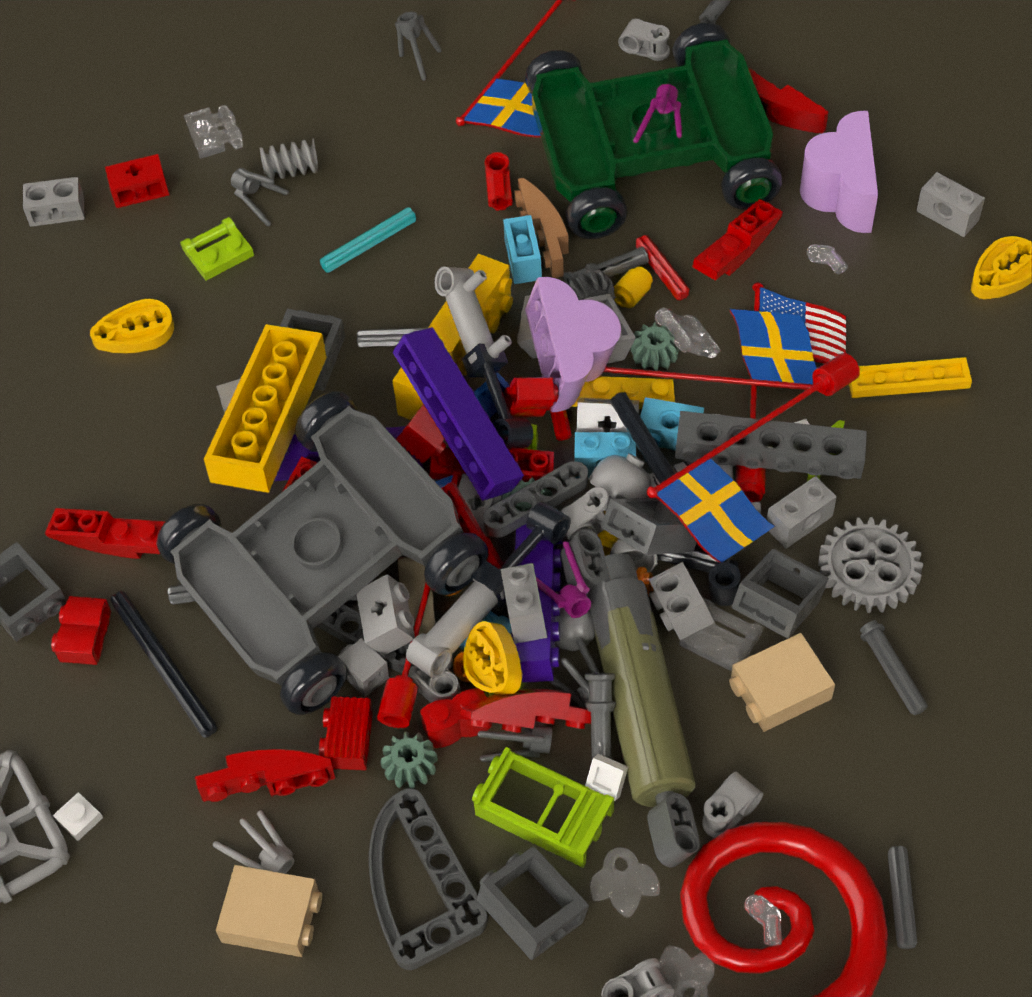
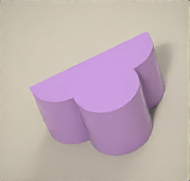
[800,111,878,233]
[525,277,621,412]

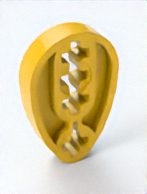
[971,236,1032,299]
[90,299,174,353]
[463,621,522,695]

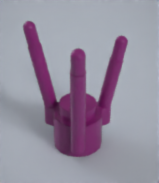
[633,84,682,143]
[536,541,591,618]

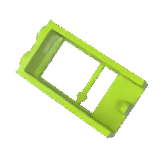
[472,747,614,868]

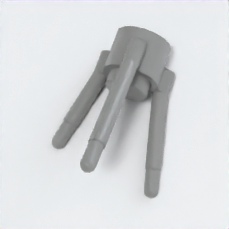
[213,810,295,874]

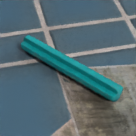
[319,207,416,273]

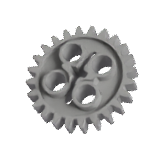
[818,517,923,613]

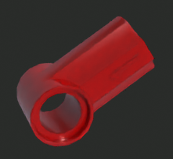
[485,152,512,211]

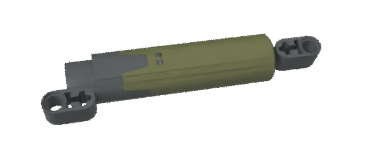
[561,529,700,868]

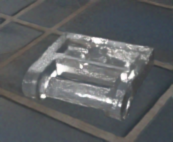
[655,308,721,358]
[680,599,764,671]

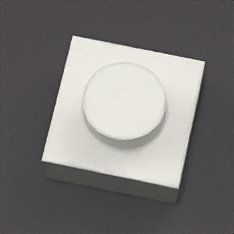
[585,754,628,801]
[53,792,103,841]

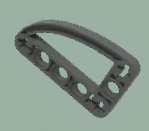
[369,788,488,970]

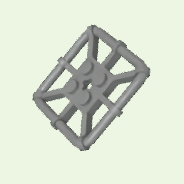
[0,750,70,904]

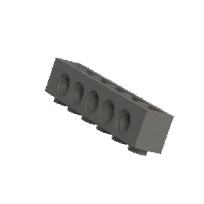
[675,411,867,479]

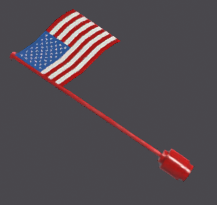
[735,282,846,502]

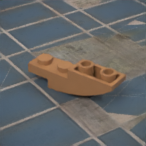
[514,178,569,278]

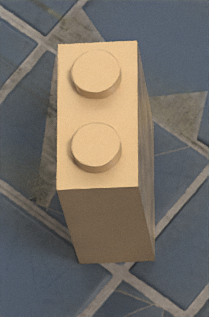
[729,633,835,732]
[216,865,322,957]

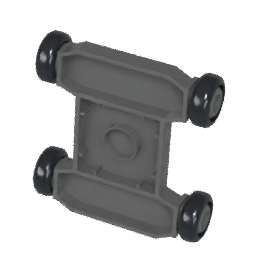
[156,391,489,715]

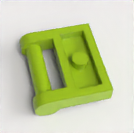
[180,217,254,281]

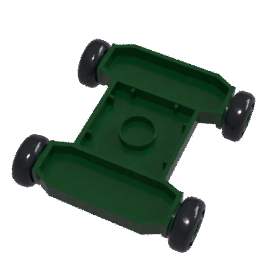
[525,23,783,239]

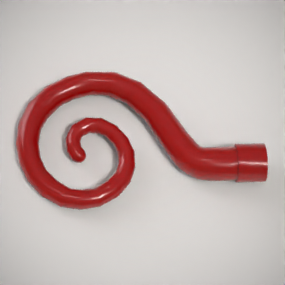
[680,822,888,997]

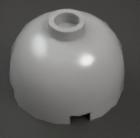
[588,453,651,499]

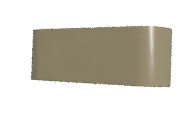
[398,557,436,635]

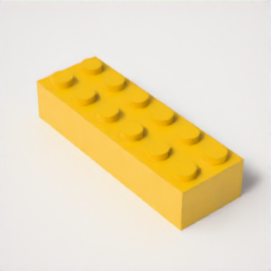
[392,253,513,420]
[204,324,327,493]

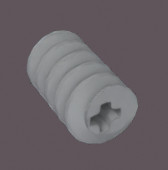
[260,139,318,180]

